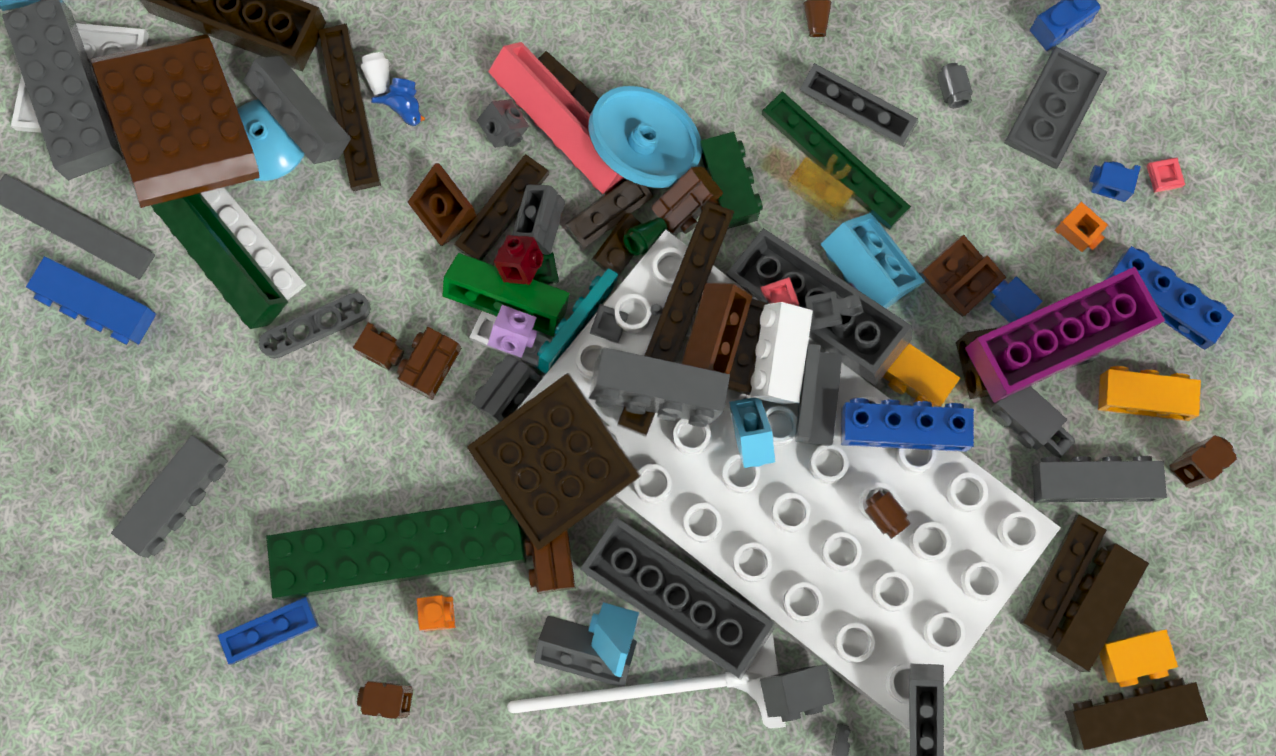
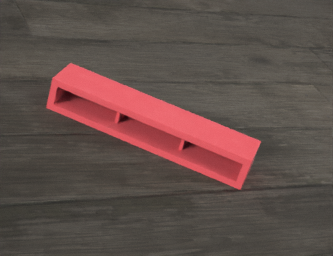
[488,42,626,194]

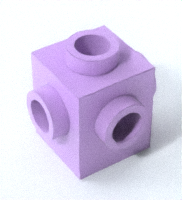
[487,305,538,358]

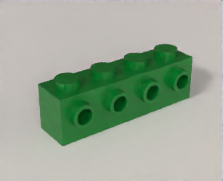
[442,253,570,337]

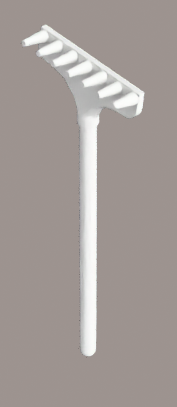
[507,633,786,728]

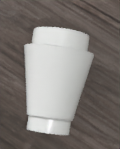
[360,52,390,97]

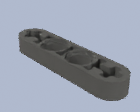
[259,293,371,359]

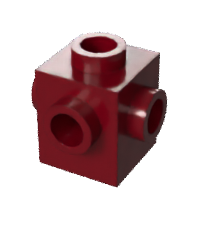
[494,235,544,285]

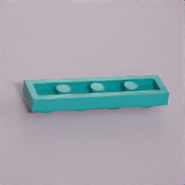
[537,268,618,374]

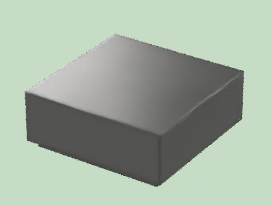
[590,304,629,343]

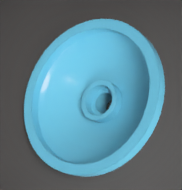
[237,99,304,181]

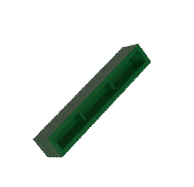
[151,193,288,329]

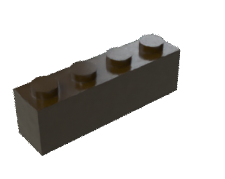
[1048,543,1149,672]
[1065,677,1208,750]

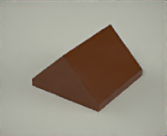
[408,163,476,246]

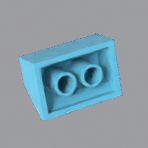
[821,213,925,309]

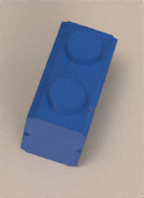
[1030,0,1101,51]

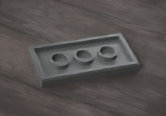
[1004,46,1108,169]

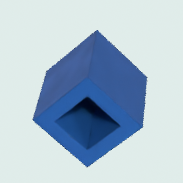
[989,276,1043,323]

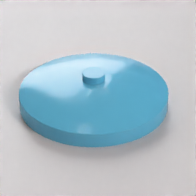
[588,86,702,188]

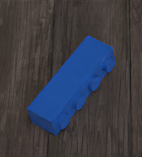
[26,256,157,345]

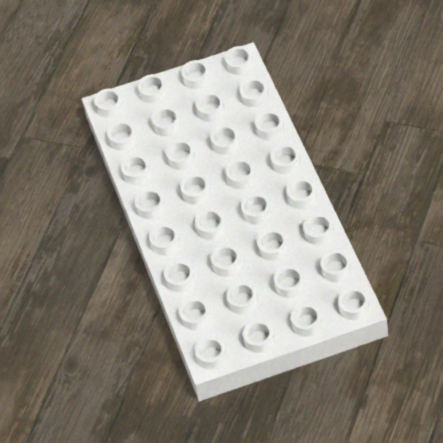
[518,230,1061,730]

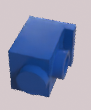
[1089,162,1141,202]

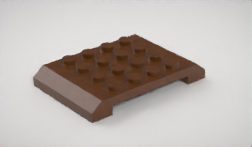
[90,34,260,208]

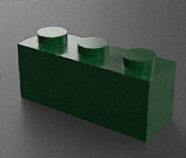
[700,131,763,229]

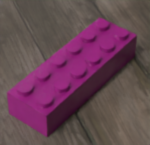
[965,267,1165,403]

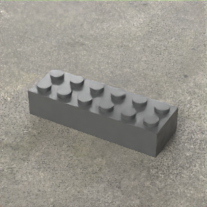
[2,0,124,181]
[726,228,912,386]
[580,517,776,680]

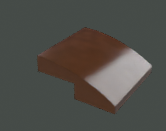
[919,235,1007,317]

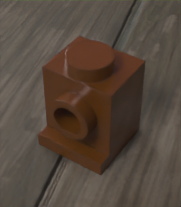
[353,322,404,371]

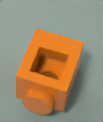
[1054,201,1108,252]
[417,595,456,632]

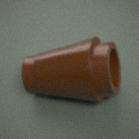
[803,0,832,37]

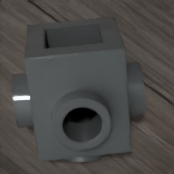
[477,99,530,148]

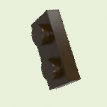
[591,213,642,276]

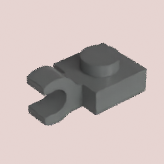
[805,291,863,330]

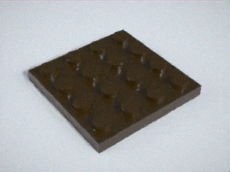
[467,373,642,550]

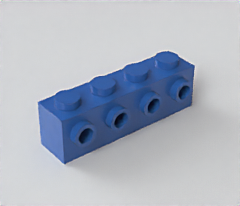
[1105,246,1234,350]
[841,398,974,452]

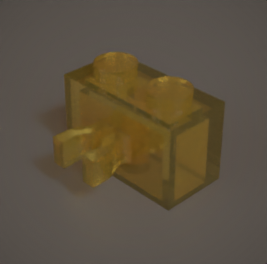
[788,154,854,222]

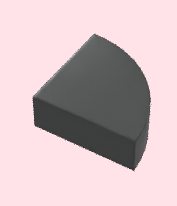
[832,723,851,756]

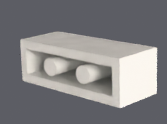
[751,302,813,404]

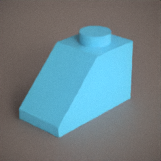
[729,397,775,468]
[588,602,639,677]

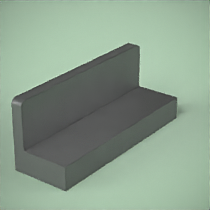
[795,344,842,446]
[534,616,637,687]

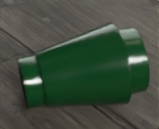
[623,217,668,256]

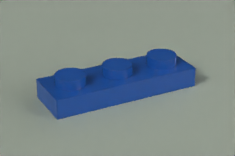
[218,597,320,665]

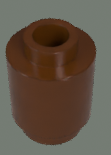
[864,490,911,539]

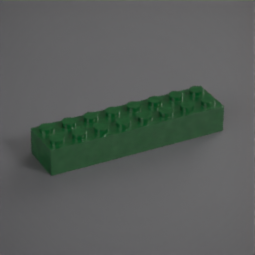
[266,499,526,600]

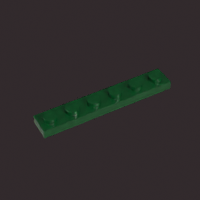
[762,91,911,230]

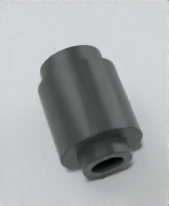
[937,63,973,109]

